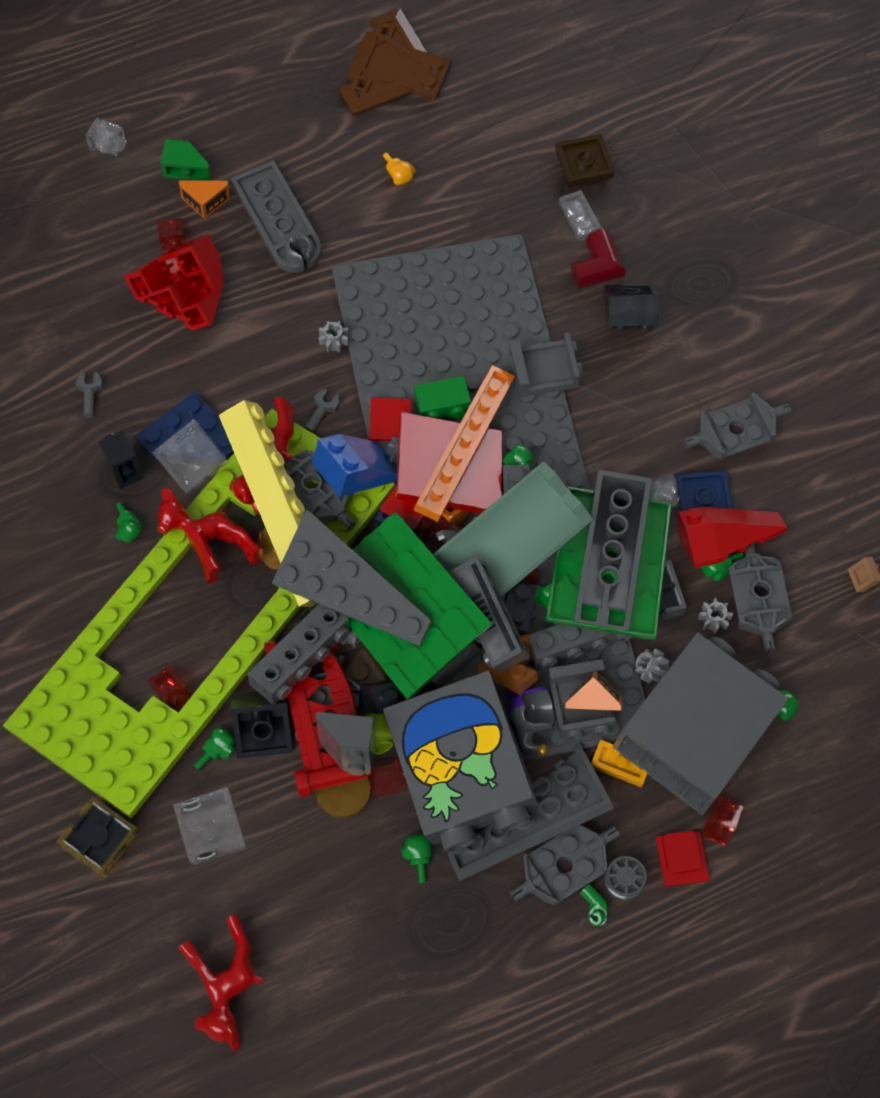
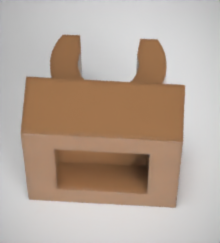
[848,557,880,593]

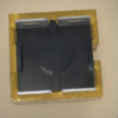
[56,796,140,879]

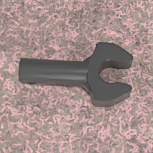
[76,372,103,418]
[304,388,339,433]

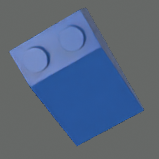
[311,434,397,497]

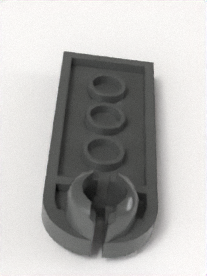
[230,160,321,273]

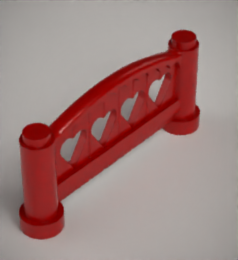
[264,641,370,798]

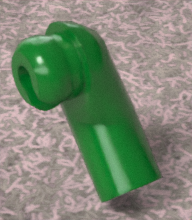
[579,884,608,926]

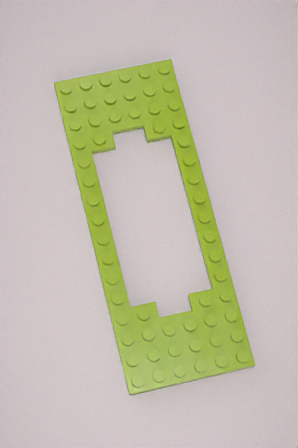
[3,409,395,819]

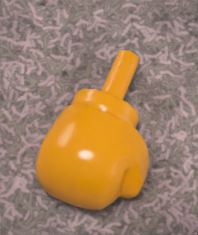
[383,153,415,186]

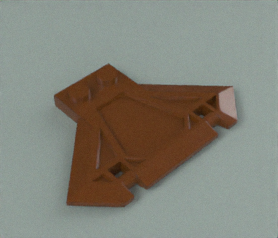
[340,8,451,115]

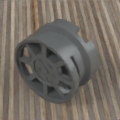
[604,856,647,901]

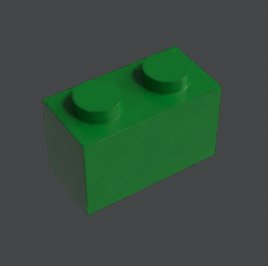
[414,376,471,420]

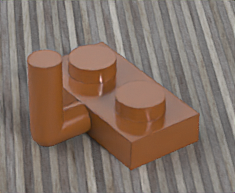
[478,634,538,695]

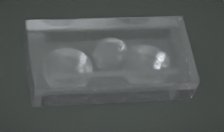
[558,190,602,241]

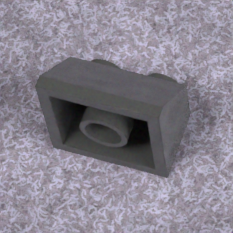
[316,712,376,775]

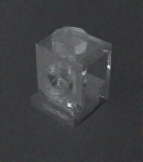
[85,118,126,156]

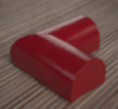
[571,229,625,288]

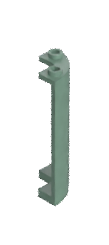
[433,461,594,596]

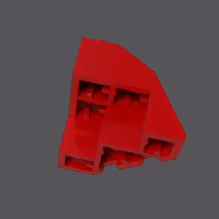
[124,234,223,331]

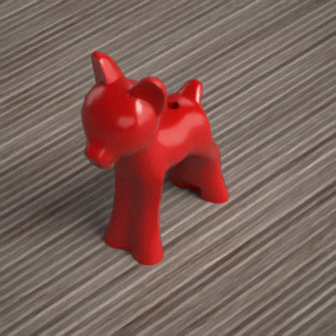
[229,397,296,515]
[157,488,263,584]
[178,914,264,1051]

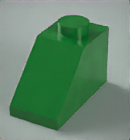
[160,139,211,181]

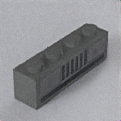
[449,556,530,672]

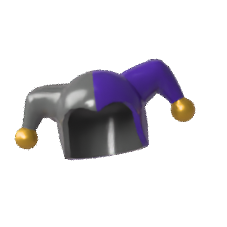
[506,668,555,756]

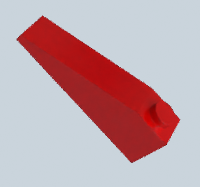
[678,507,788,568]

